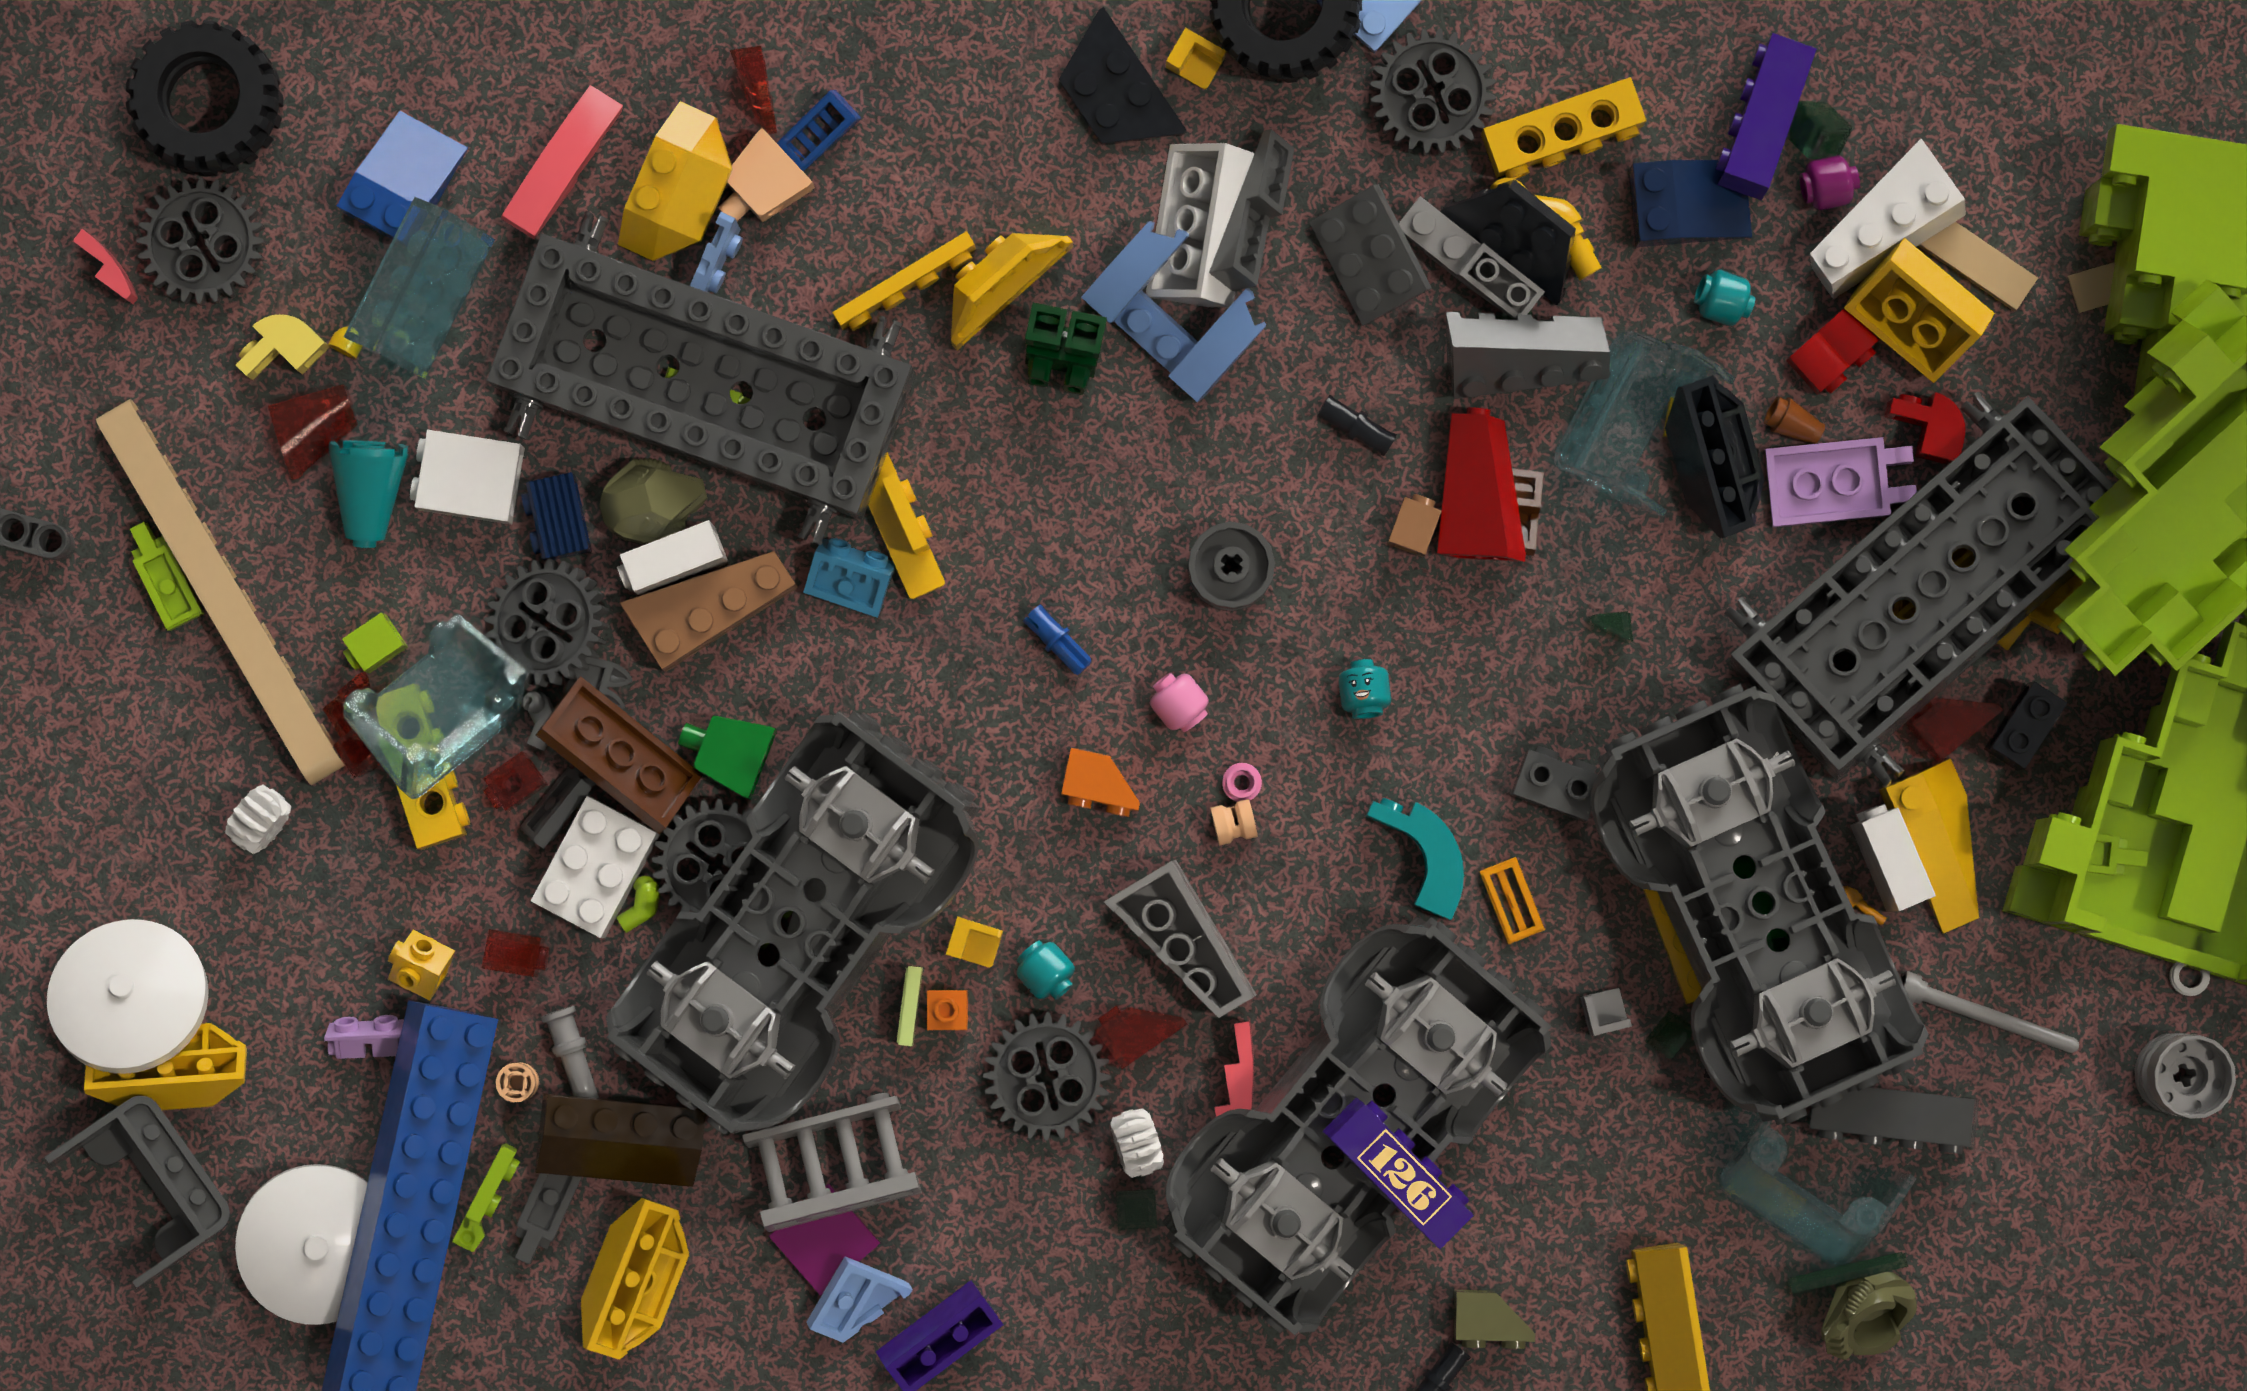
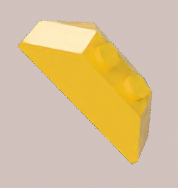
[618,101,733,261]
[951,233,1073,351]
[84,1023,247,1110]
[581,1198,689,1360]

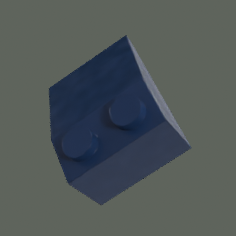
[1628,160,1752,248]

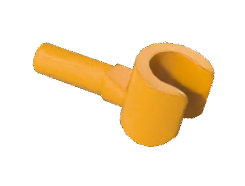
[1843,886,1887,926]

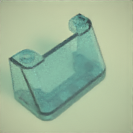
[343,614,526,799]

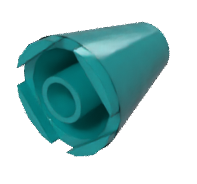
[329,440,408,548]

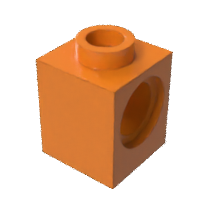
[927,990,968,1030]

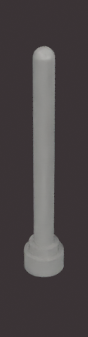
[1901,971,2079,1053]

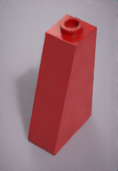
[1437,407,1526,562]

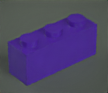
[876,1280,1004,1391]

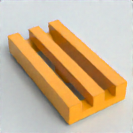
[1479,857,1545,944]

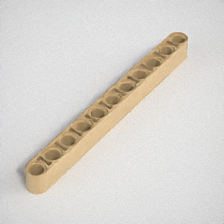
[96,399,346,786]

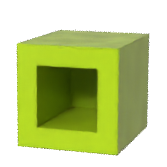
[342,612,408,674]

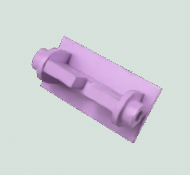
[324,1015,404,1059]

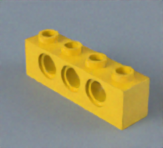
[1481,77,1647,179]
[368,684,470,850]

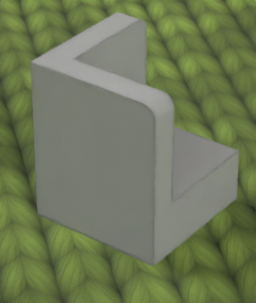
[1580,988,1632,1036]

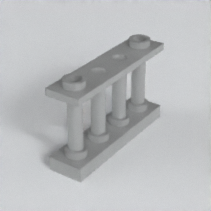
[742,1093,922,1232]

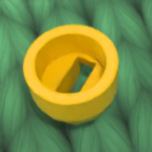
[328,326,363,360]

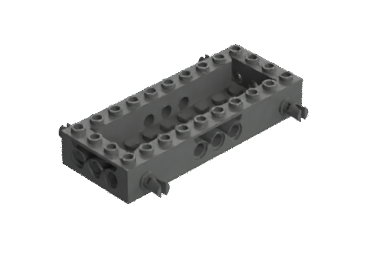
[486,211,916,546]
[1724,392,2113,788]

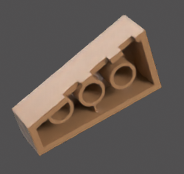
[620,551,798,672]

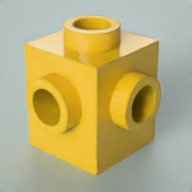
[388,930,455,1001]

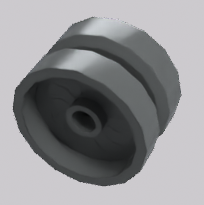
[1187,521,1275,612]

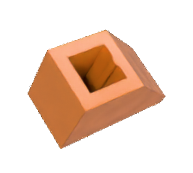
[1061,748,1140,817]

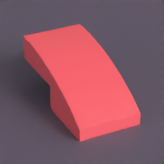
[73,229,138,305]

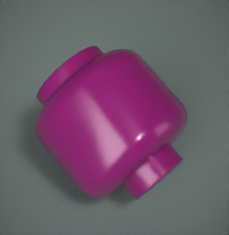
[1799,155,1860,210]

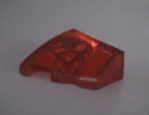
[730,46,777,134]
[268,384,358,480]
[323,672,385,778]

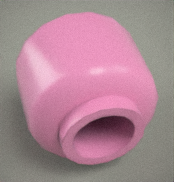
[1150,672,1209,732]

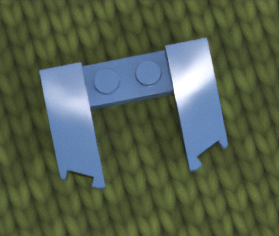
[1081,221,1266,402]

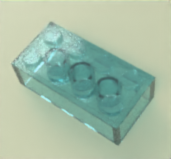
[344,197,495,379]

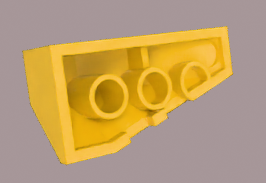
[1879,758,1979,934]

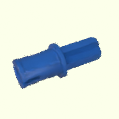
[1023,604,1091,675]

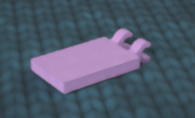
[1765,437,1917,528]

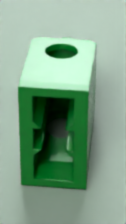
[678,715,778,800]

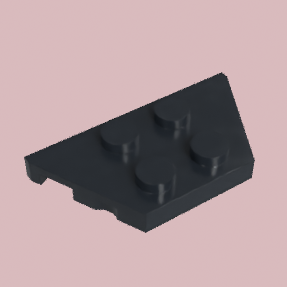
[1059,7,1187,146]
[1440,180,1576,305]

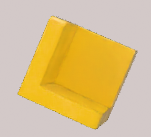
[1165,27,1226,90]
[946,916,1003,968]

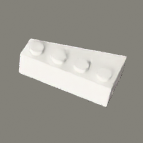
[1810,139,1966,299]

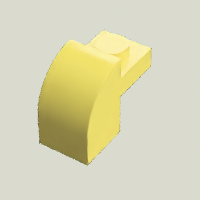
[236,314,330,380]

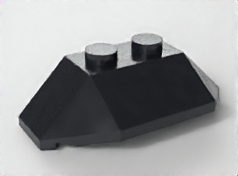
[1665,375,1764,538]

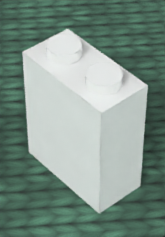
[410,430,525,525]
[617,520,729,596]
[1850,804,1936,912]

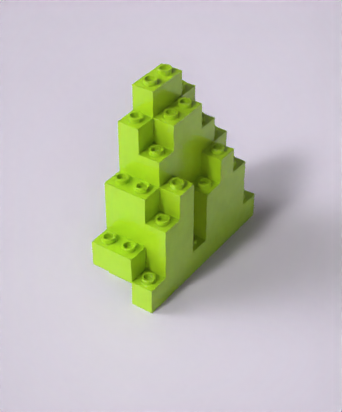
[2079,124,2247,418]
[2053,280,2247,676]
[2002,618,2247,985]

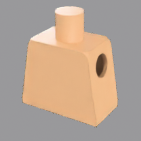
[717,128,815,223]

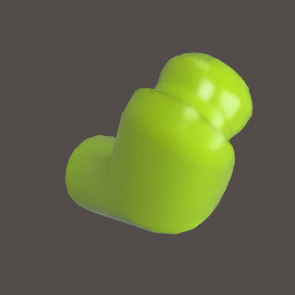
[616,875,660,933]

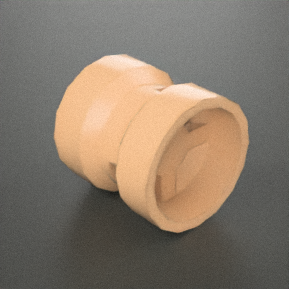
[1210,799,1258,846]
[496,1062,539,1103]

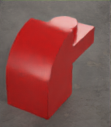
[1884,392,1966,465]

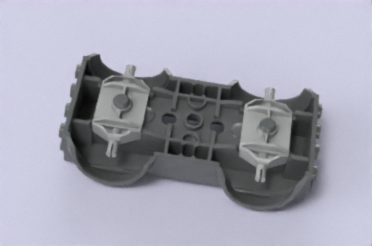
[1591,684,1929,1125]
[606,711,981,1134]
[1162,916,1552,1336]

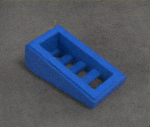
[777,90,862,172]

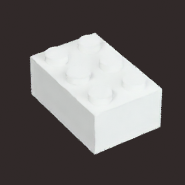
[531,796,661,938]

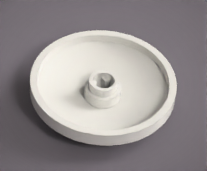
[47,919,208,1074]
[235,1164,368,1325]

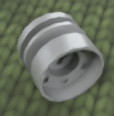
[2134,1033,2236,1119]

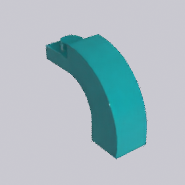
[1365,797,1464,921]

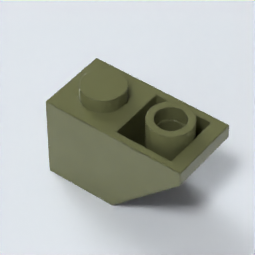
[1453,1290,1535,1349]

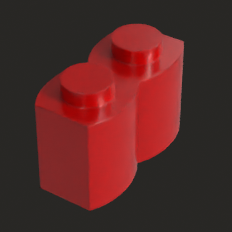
[1786,309,1879,395]

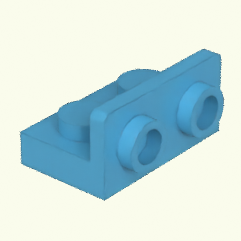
[803,538,895,618]

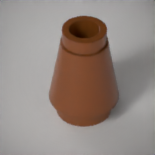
[1764,396,1825,444]

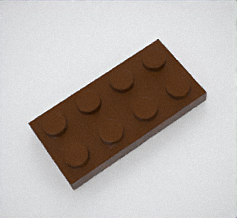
[536,676,703,834]

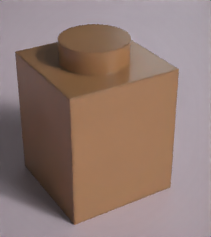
[1387,494,1442,557]

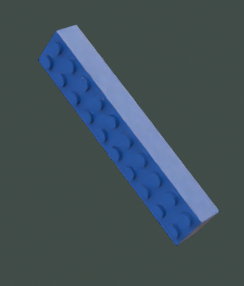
[322,1000,498,1391]

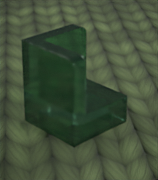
[1787,100,1853,160]

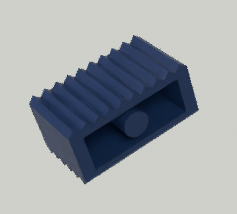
[521,472,592,561]

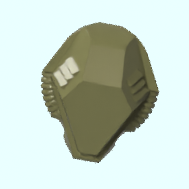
[599,458,708,545]
[1821,1272,1917,1360]

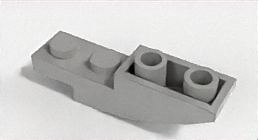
[1399,196,1545,320]

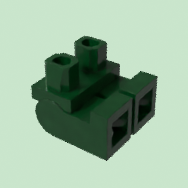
[1025,302,1107,395]

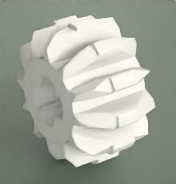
[225,785,291,854]
[1110,1108,1164,1178]

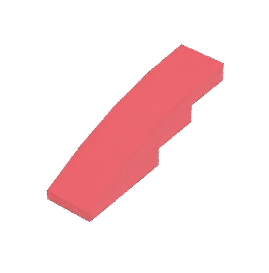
[501,85,623,239]
[1214,1021,1254,1117]

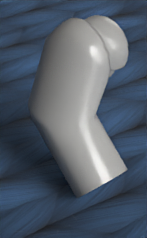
[522,691,554,751]

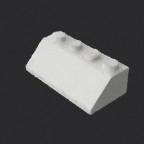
[1146,143,1255,308]

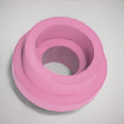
[1222,763,1262,802]

